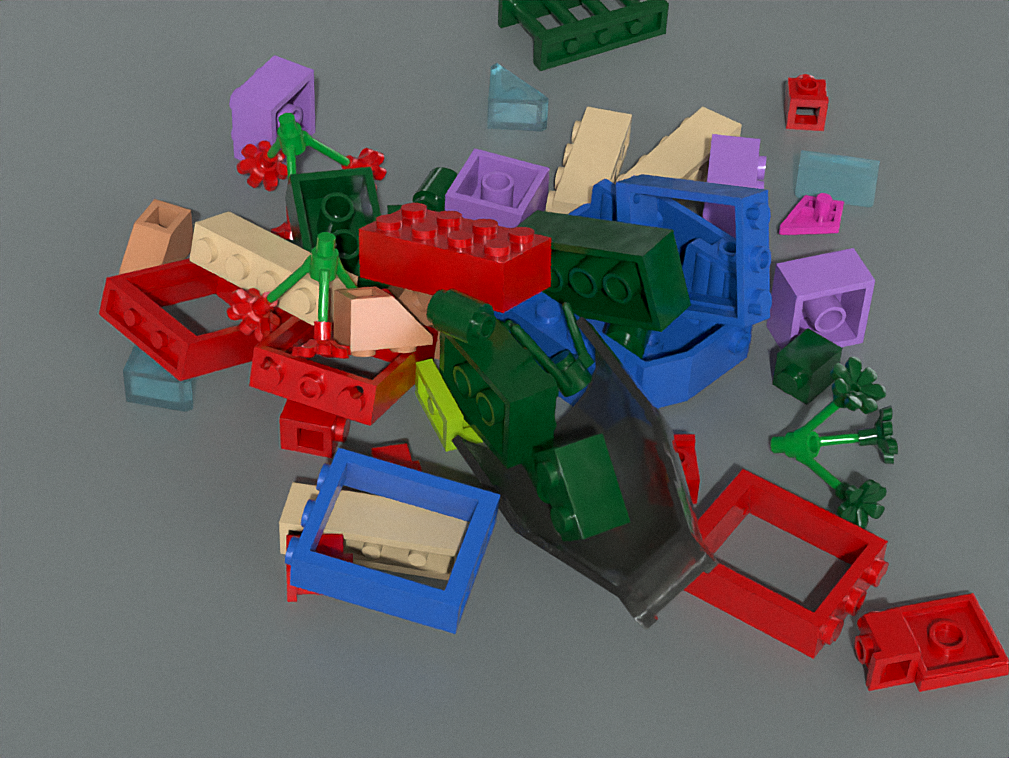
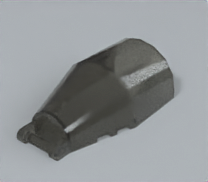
[451,317,719,630]

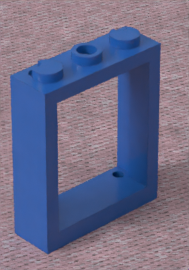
[616,174,772,328]
[285,448,500,634]

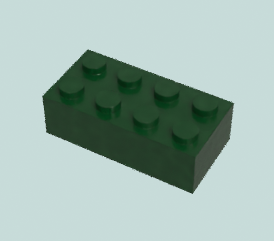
[517,210,691,332]

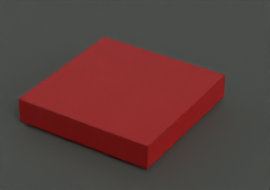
[886,593,1009,692]

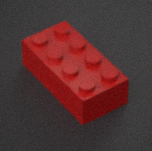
[359,203,551,313]

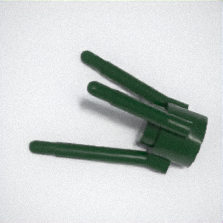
[505,302,595,397]

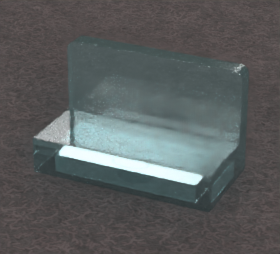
[795,150,880,208]

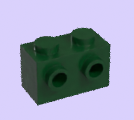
[535,433,630,542]

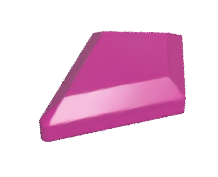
[779,193,844,236]

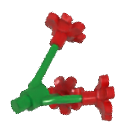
[236,113,387,240]
[227,232,395,359]

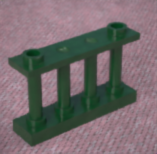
[498,0,669,71]

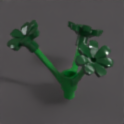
[771,356,898,529]

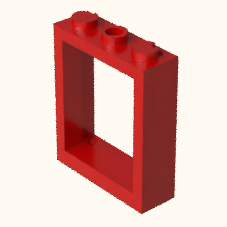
[99,258,294,381]
[249,316,438,426]
[667,469,889,659]

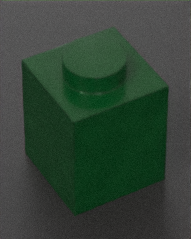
[772,328,843,405]

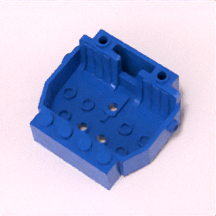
[494,175,753,431]

